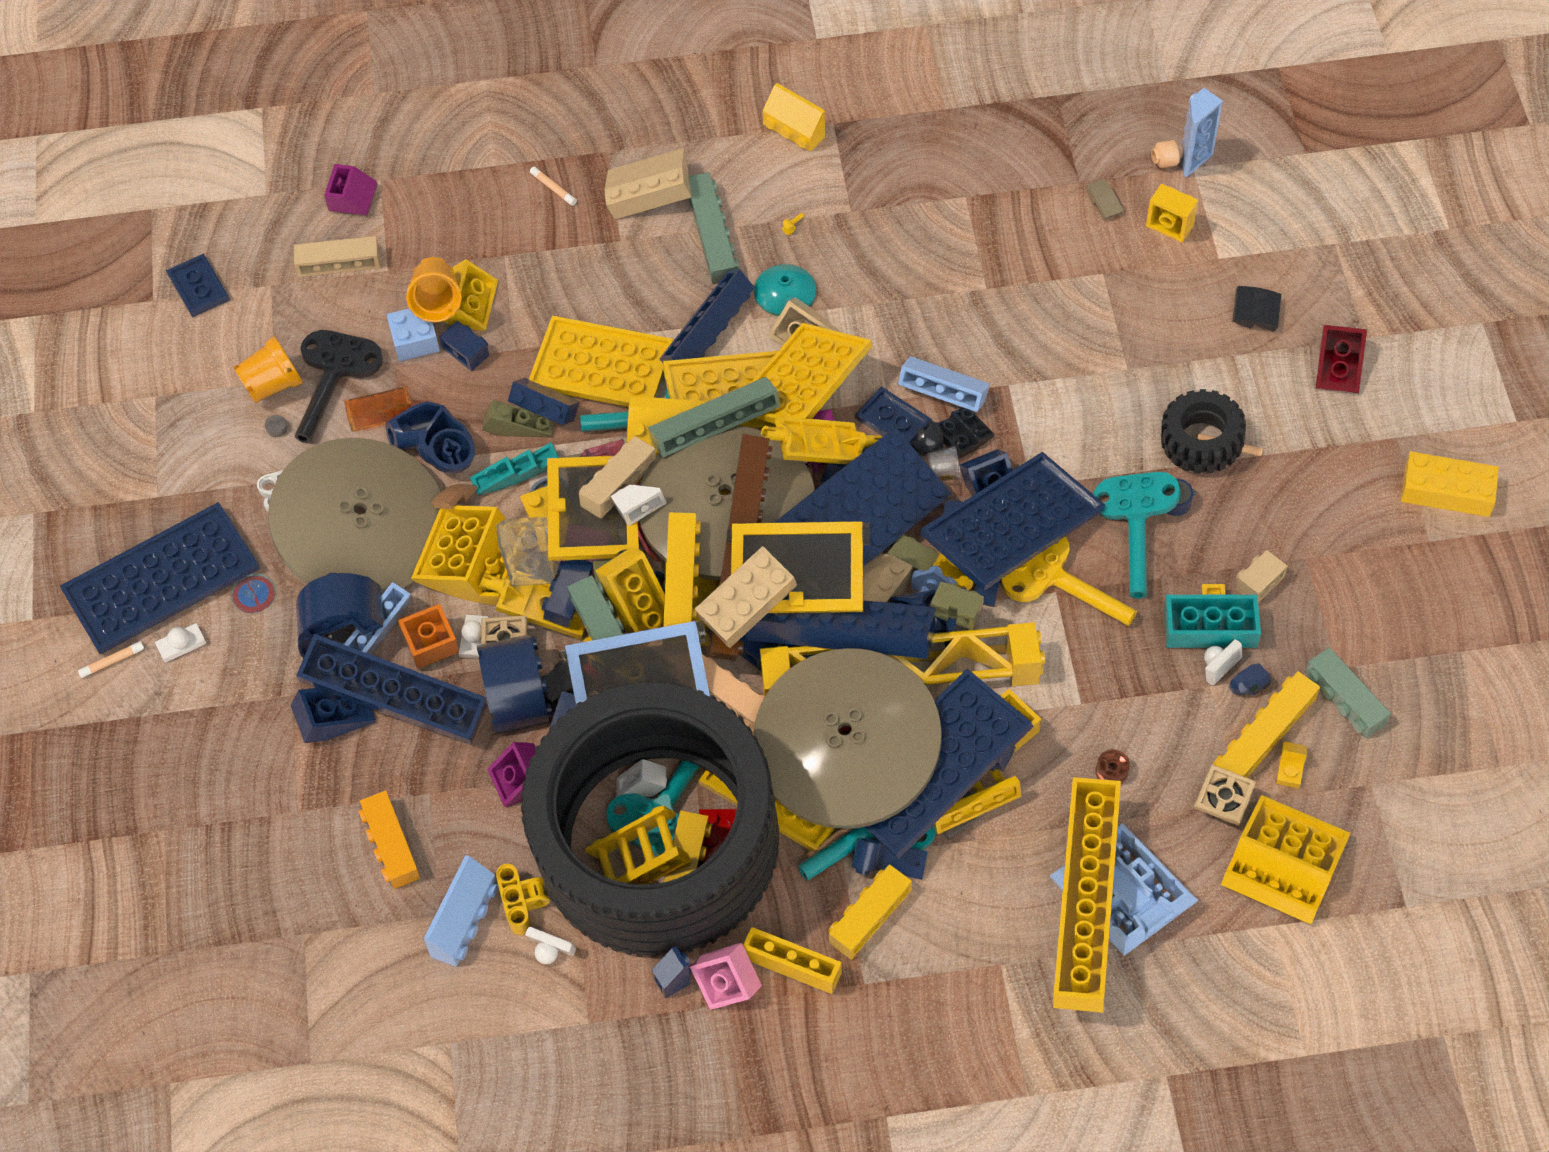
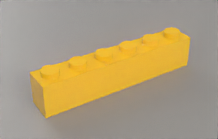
[663,512,701,650]
[1213,671,1320,787]

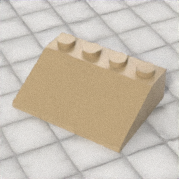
[605,148,691,220]
[820,553,913,603]

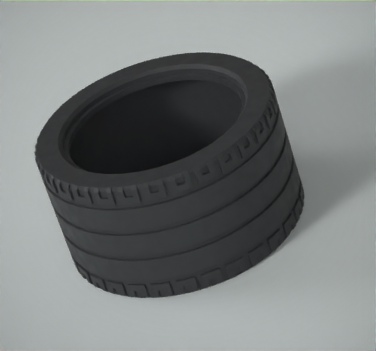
[521,681,779,958]

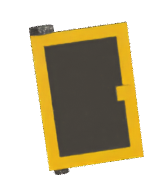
[547,456,639,561]
[727,522,870,613]

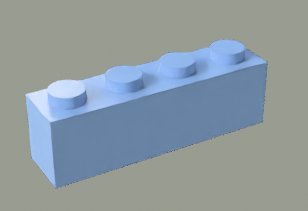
[898,356,990,412]
[344,582,411,655]

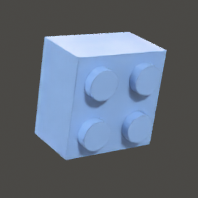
[386,309,440,361]

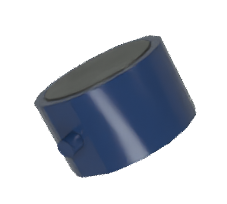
[1164,478,1196,516]

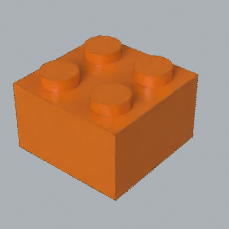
[398,604,459,669]

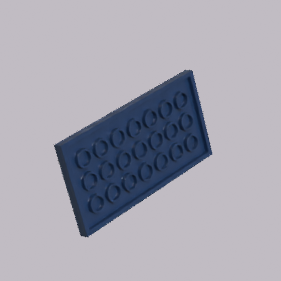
[774,427,952,596]
[920,452,1106,591]
[60,502,260,655]
[864,669,1034,859]

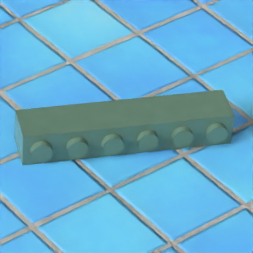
[689,172,739,284]
[648,377,781,457]

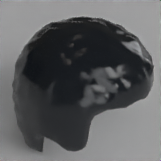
[910,421,944,456]

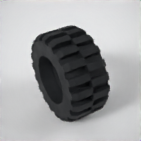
[1161,389,1246,474]

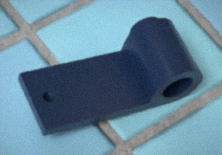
[852,837,928,880]

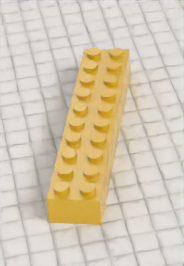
[1053,777,1121,1013]

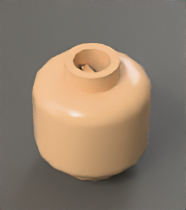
[1151,140,1183,168]

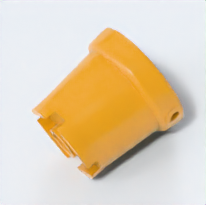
[406,257,462,323]
[233,336,303,404]

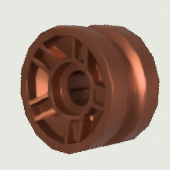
[1095,749,1130,784]

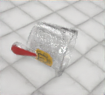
[927,446,962,483]

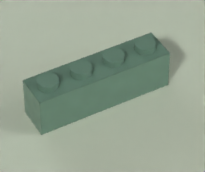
[567,575,634,670]
[1305,647,1391,738]

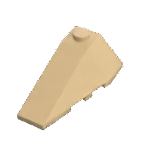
[767,297,841,346]

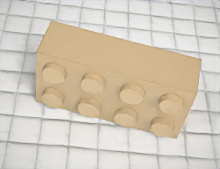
[695,546,797,648]

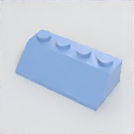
[1182,88,1223,178]
[424,855,498,967]

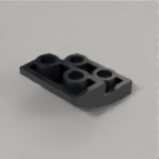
[1232,286,1282,332]
[938,407,994,459]

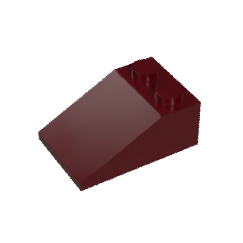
[1315,325,1367,393]

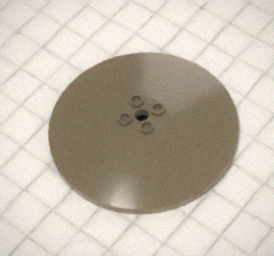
[639,426,815,581]
[268,438,441,596]
[753,649,942,829]

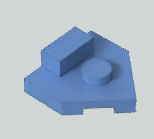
[911,565,957,592]

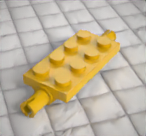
[761,416,882,464]
[480,569,585,640]

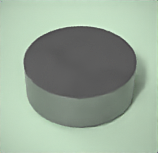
[265,415,287,437]

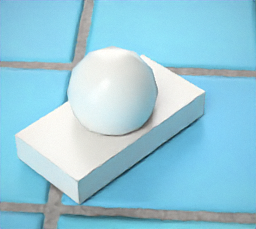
[459,615,488,659]
[155,623,206,663]
[1204,639,1242,686]
[525,927,576,964]

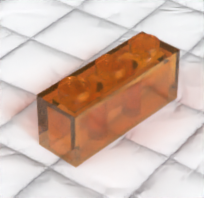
[344,386,412,432]

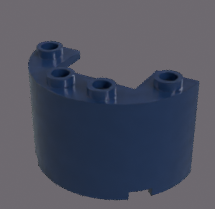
[296,572,383,659]
[477,634,553,735]

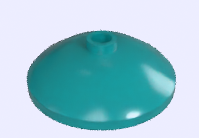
[754,264,816,316]

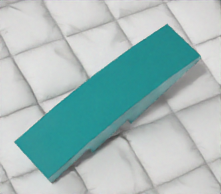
[470,442,560,496]

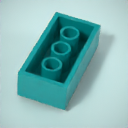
[1163,595,1261,648]

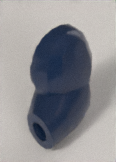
[385,401,475,474]

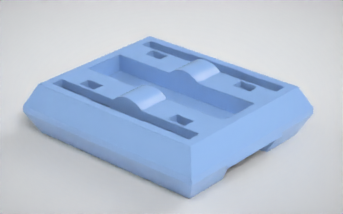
[1050,822,1198,956]

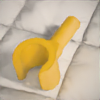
[782,213,804,235]
[478,557,500,589]

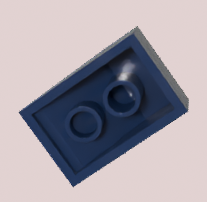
[290,688,376,743]

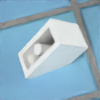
[611,485,667,526]
[616,759,667,797]

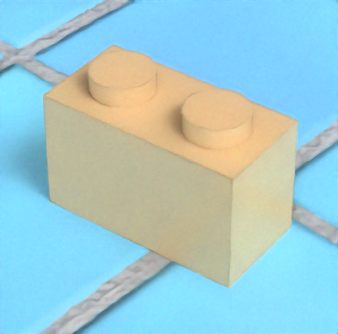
[1235,550,1288,603]

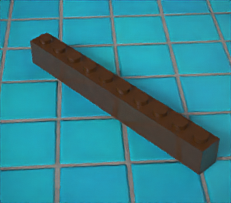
[709,434,773,661]

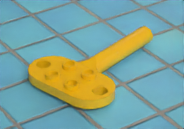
[1001,536,1137,626]

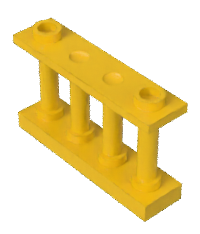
[933,769,1021,835]
[585,805,691,885]

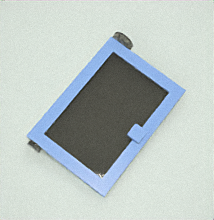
[561,620,710,706]

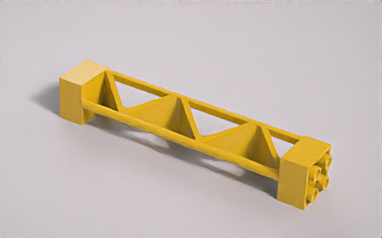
[760,622,1045,696]

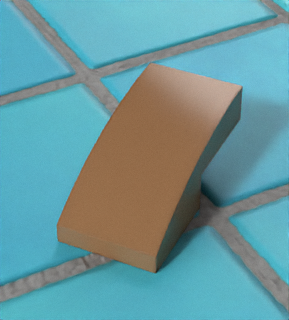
[431,484,478,509]

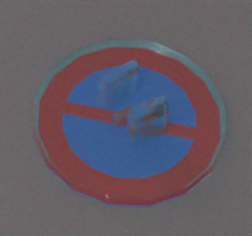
[231,574,276,613]

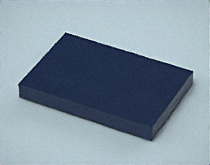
[166,253,230,317]
[855,386,932,444]

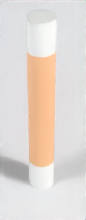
[530,167,577,206]
[77,641,144,678]

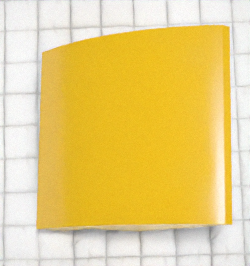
[411,506,535,606]
[1221,795,1351,924]

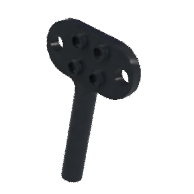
[295,330,383,443]

